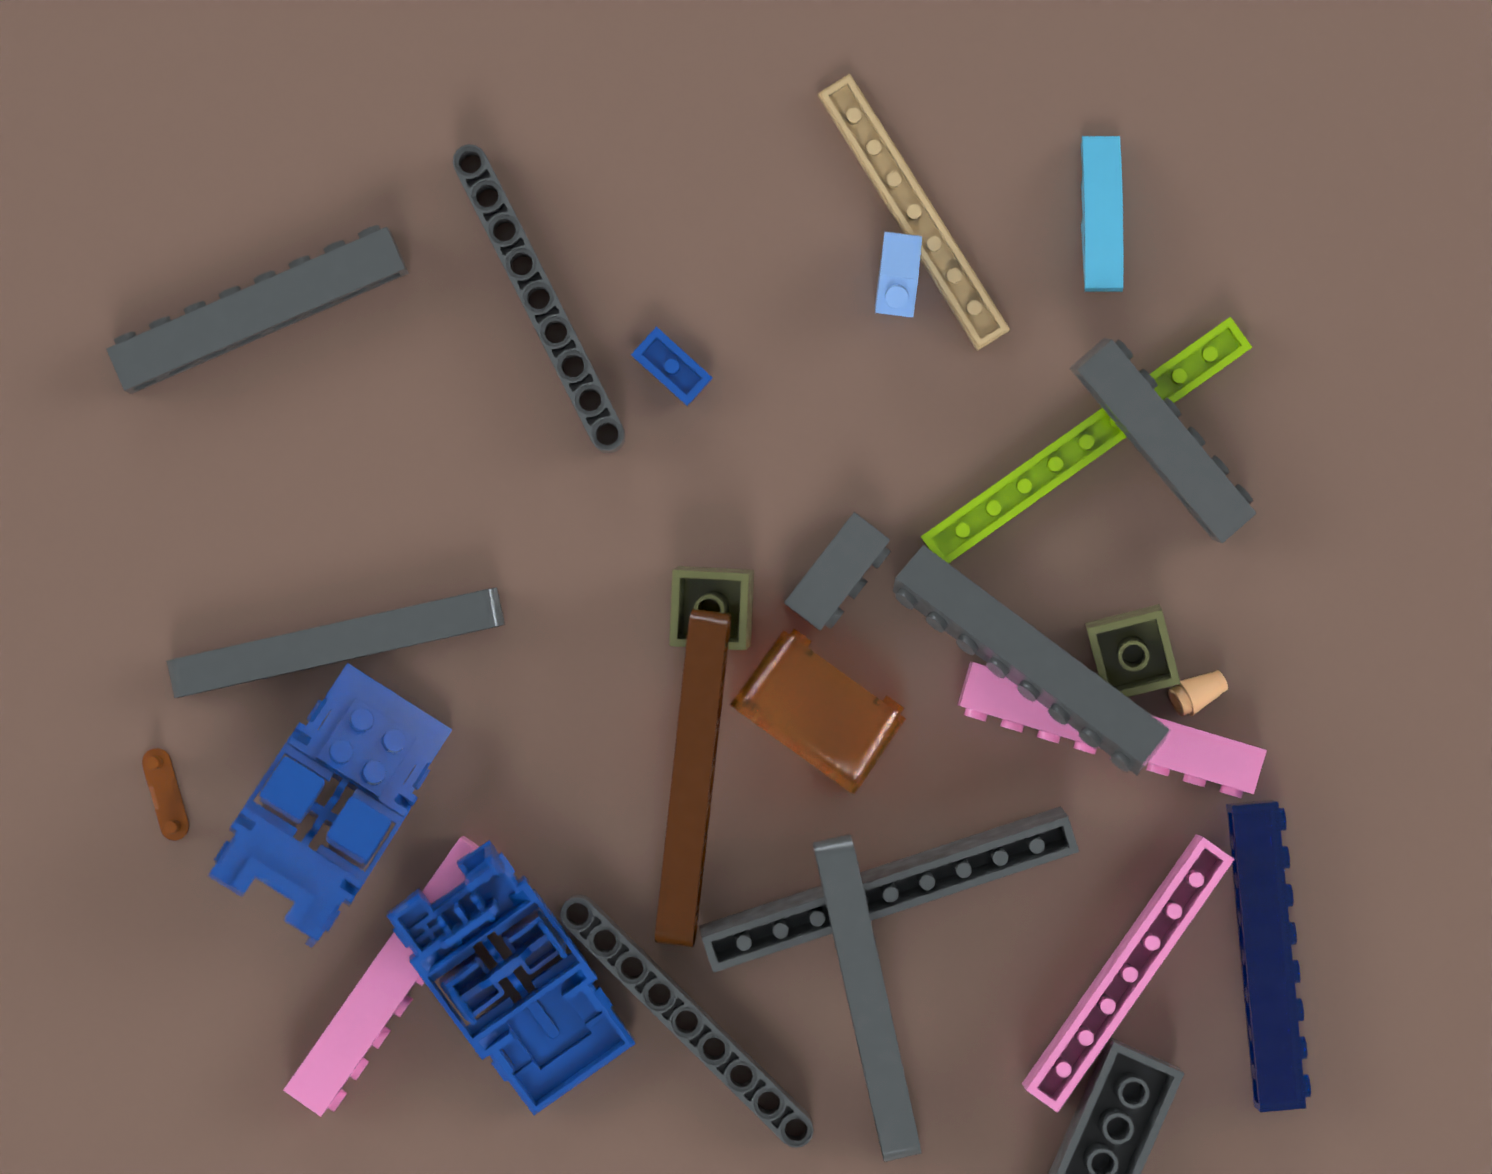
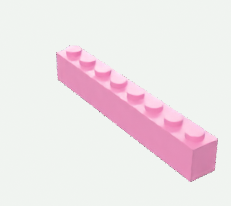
[957,662,1267,798]
[1022,834,1234,1112]
[283,836,479,1117]

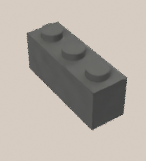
[784,512,891,631]

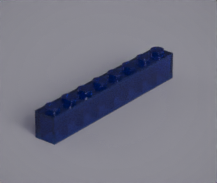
[1226,800,1311,1112]

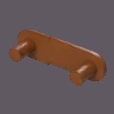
[142,748,189,841]

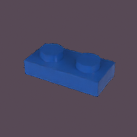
[631,326,713,407]

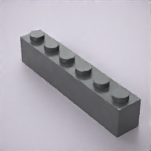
[1069,338,1257,543]

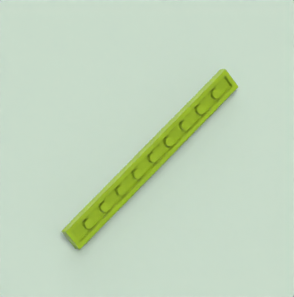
[920,317,1253,564]

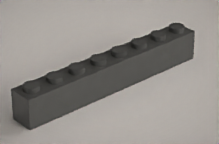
[106,225,409,394]
[893,545,1170,776]

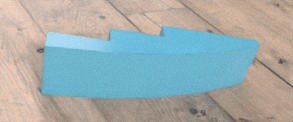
[1081,136,1124,292]

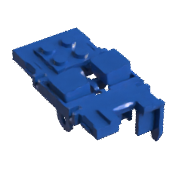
[208,663,452,948]
[386,840,636,1115]

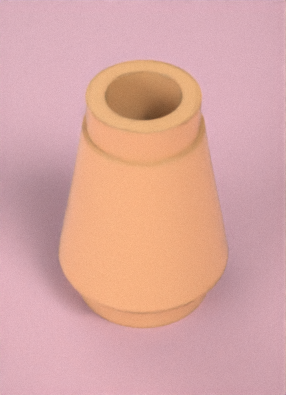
[1168,670,1228,717]

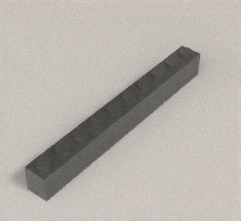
[700,806,1079,973]

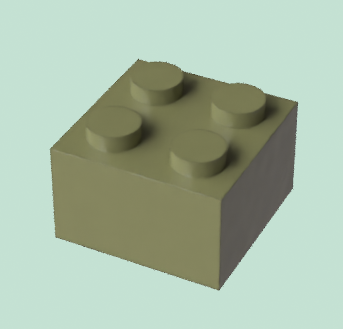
[669,566,754,650]
[1085,604,1181,697]

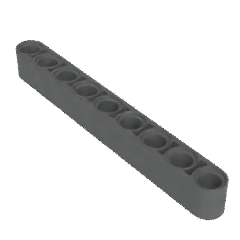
[452,144,626,453]
[166,588,505,698]
[812,834,922,1162]
[560,894,814,1148]

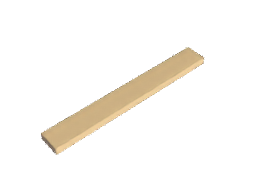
[818,74,1010,351]

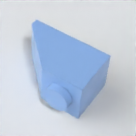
[875,231,922,318]

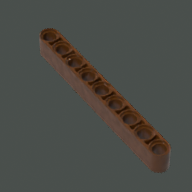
[655,609,731,947]

